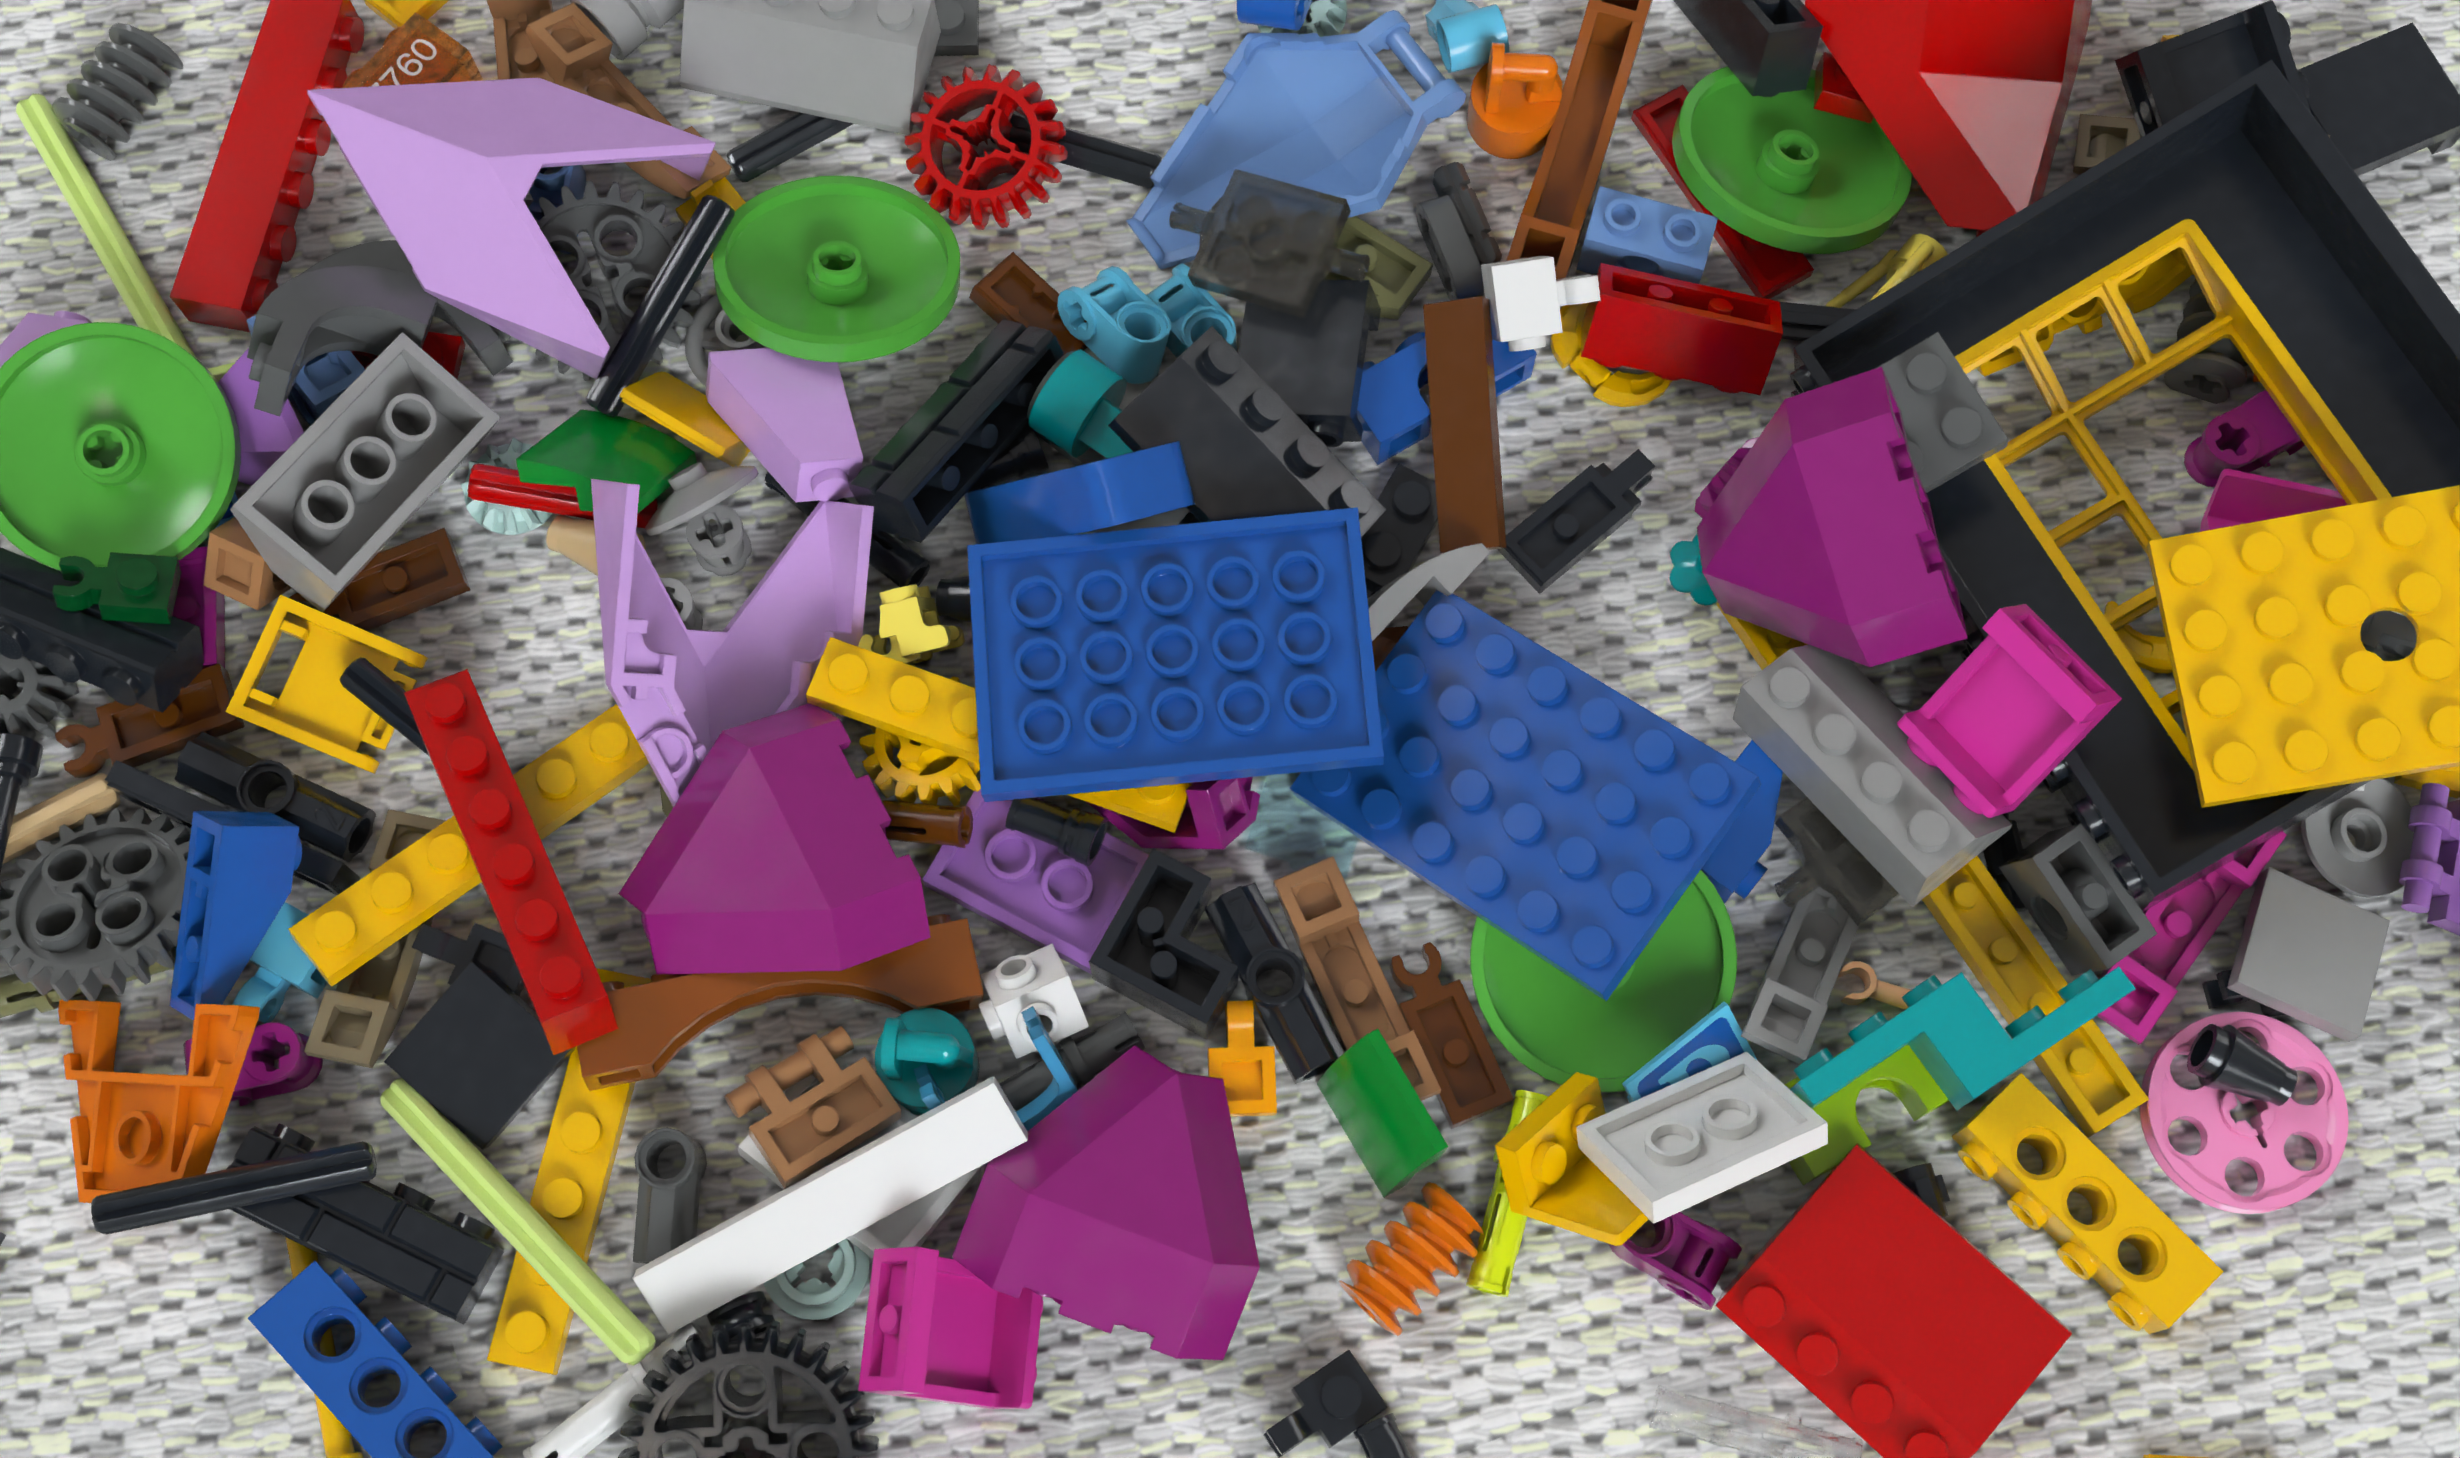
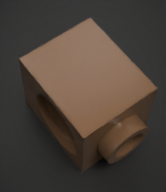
[204,517,291,610]

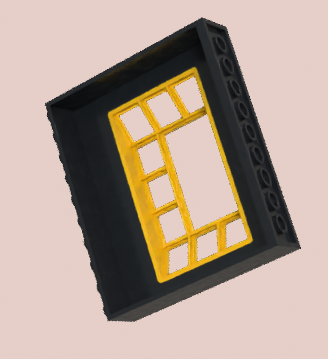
[1790,59,2460,912]

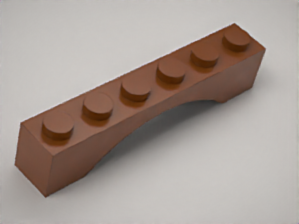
[1506,0,1653,280]
[577,914,984,1091]

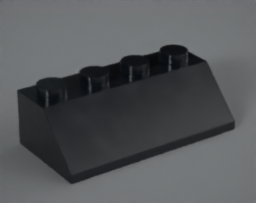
[1108,326,1386,537]

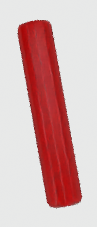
[467,463,658,529]

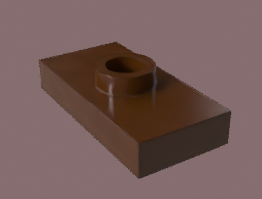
[969,252,1087,355]

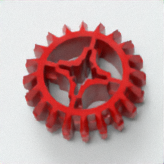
[905,64,1068,230]

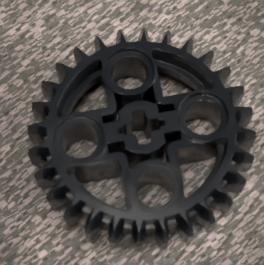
[618,1319,879,1458]

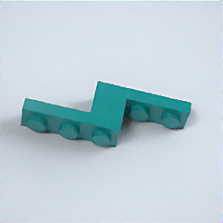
[1790,967,2136,1111]

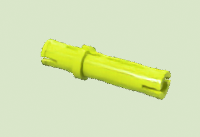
[1466,1090,1548,1297]

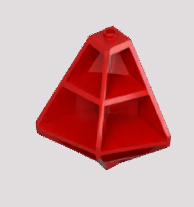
[1805,0,2092,237]

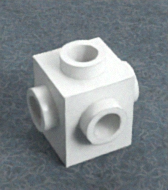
[978,943,1089,1059]

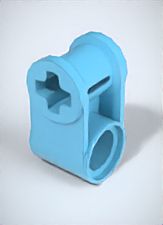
[1146,263,1237,358]
[1057,266,1171,384]

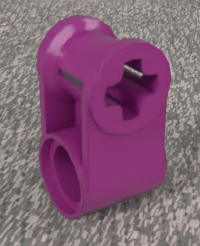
[2184,389,2305,487]
[183,1022,323,1106]
[1609,1212,1742,1310]

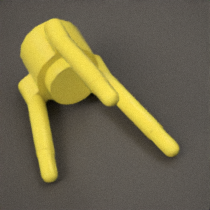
[1826,233,1948,308]

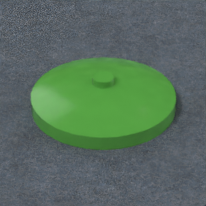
[1672,66,1912,254]
[713,176,960,362]
[0,322,241,571]
[1470,870,1737,1092]

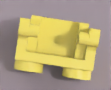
[858,584,965,665]

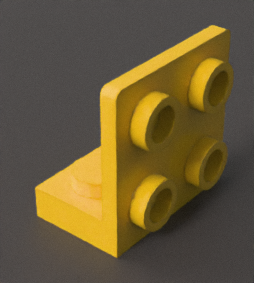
[1495,1072,1648,1246]

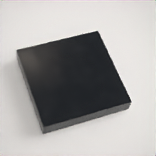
[384,960,576,1150]

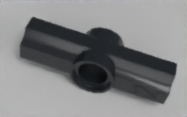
[174,731,376,862]
[1205,883,1344,1084]

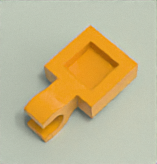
[1207,1000,1277,1117]

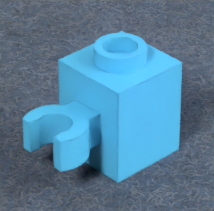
[232,902,328,1024]

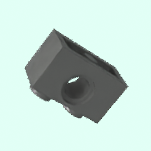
[1999,823,2157,976]

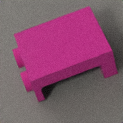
[1897,604,2122,818]
[858,1247,1043,1409]

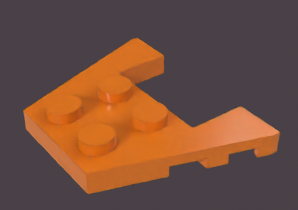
[58,1000,260,1203]

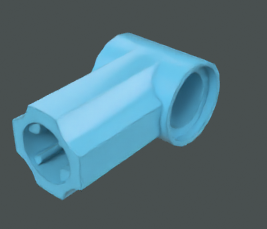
[1425,0,1509,73]

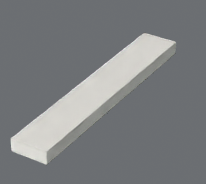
[632,1076,1028,1335]

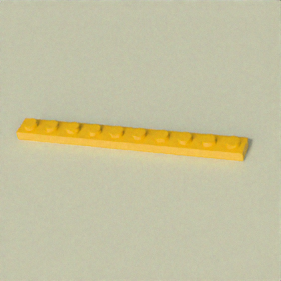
[1716,602,2149,1138]

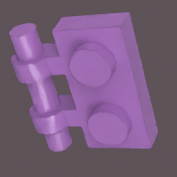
[2398,783,2460,936]

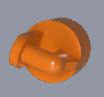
[1467,42,1563,159]

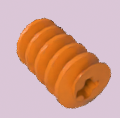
[1338,1182,1483,1336]

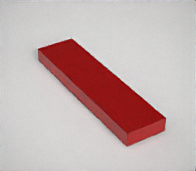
[1631,85,1814,299]

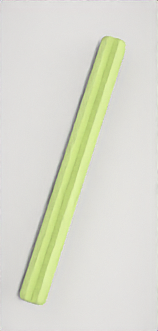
[16,94,197,359]
[380,1077,656,1366]

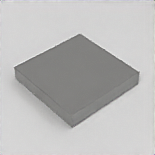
[2227,867,2390,1042]

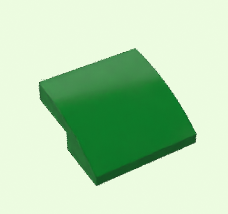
[516,409,697,513]
[1317,1028,1448,1198]

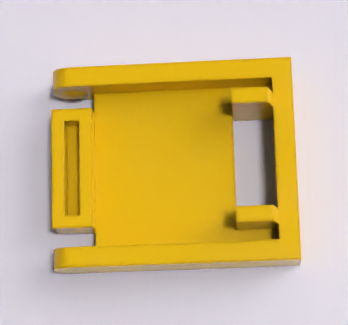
[226,595,428,774]

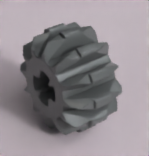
[0,654,79,740]

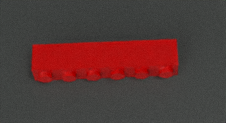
[169,0,364,332]
[404,669,619,1055]

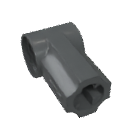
[633,1127,707,1264]

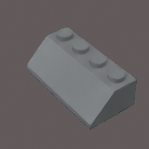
[679,0,941,135]
[230,332,501,612]
[1733,645,2012,907]

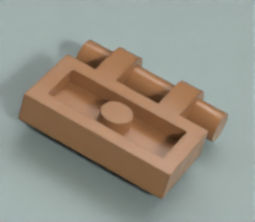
[725,1026,902,1189]

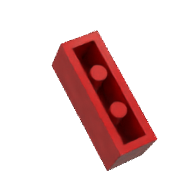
[1581,263,1783,396]

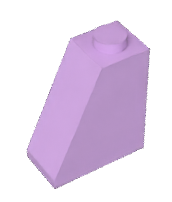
[706,348,863,503]

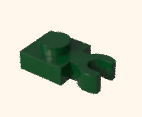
[52,552,181,624]

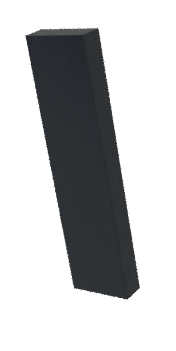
[105,760,360,895]

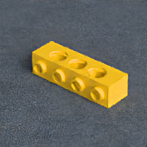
[1951,1073,2224,1334]

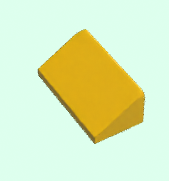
[619,371,750,467]

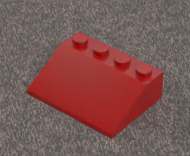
[1715,1143,2072,1458]

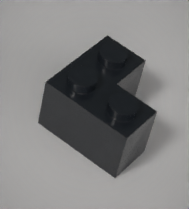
[1089,848,1238,1040]

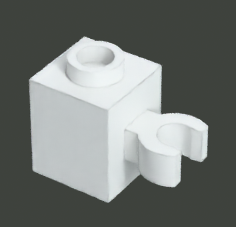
[1481,256,1601,351]

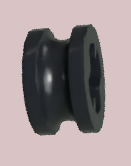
[707,1291,775,1340]

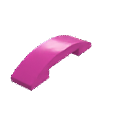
[2097,832,2287,1045]

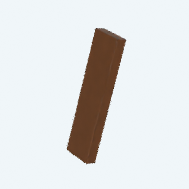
[1423,296,1507,553]

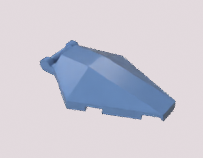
[1126,10,1466,270]

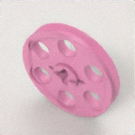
[2140,1012,2349,1214]

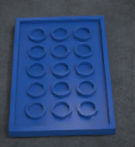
[967,507,1384,802]
[1289,590,1761,1001]

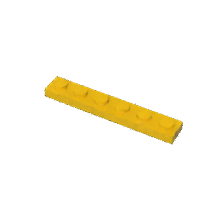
[806,637,1193,833]
[288,704,649,987]
[487,968,651,1375]

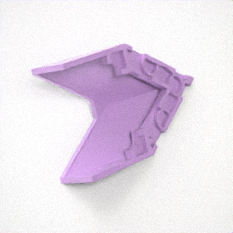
[307,77,716,379]
[591,479,874,807]

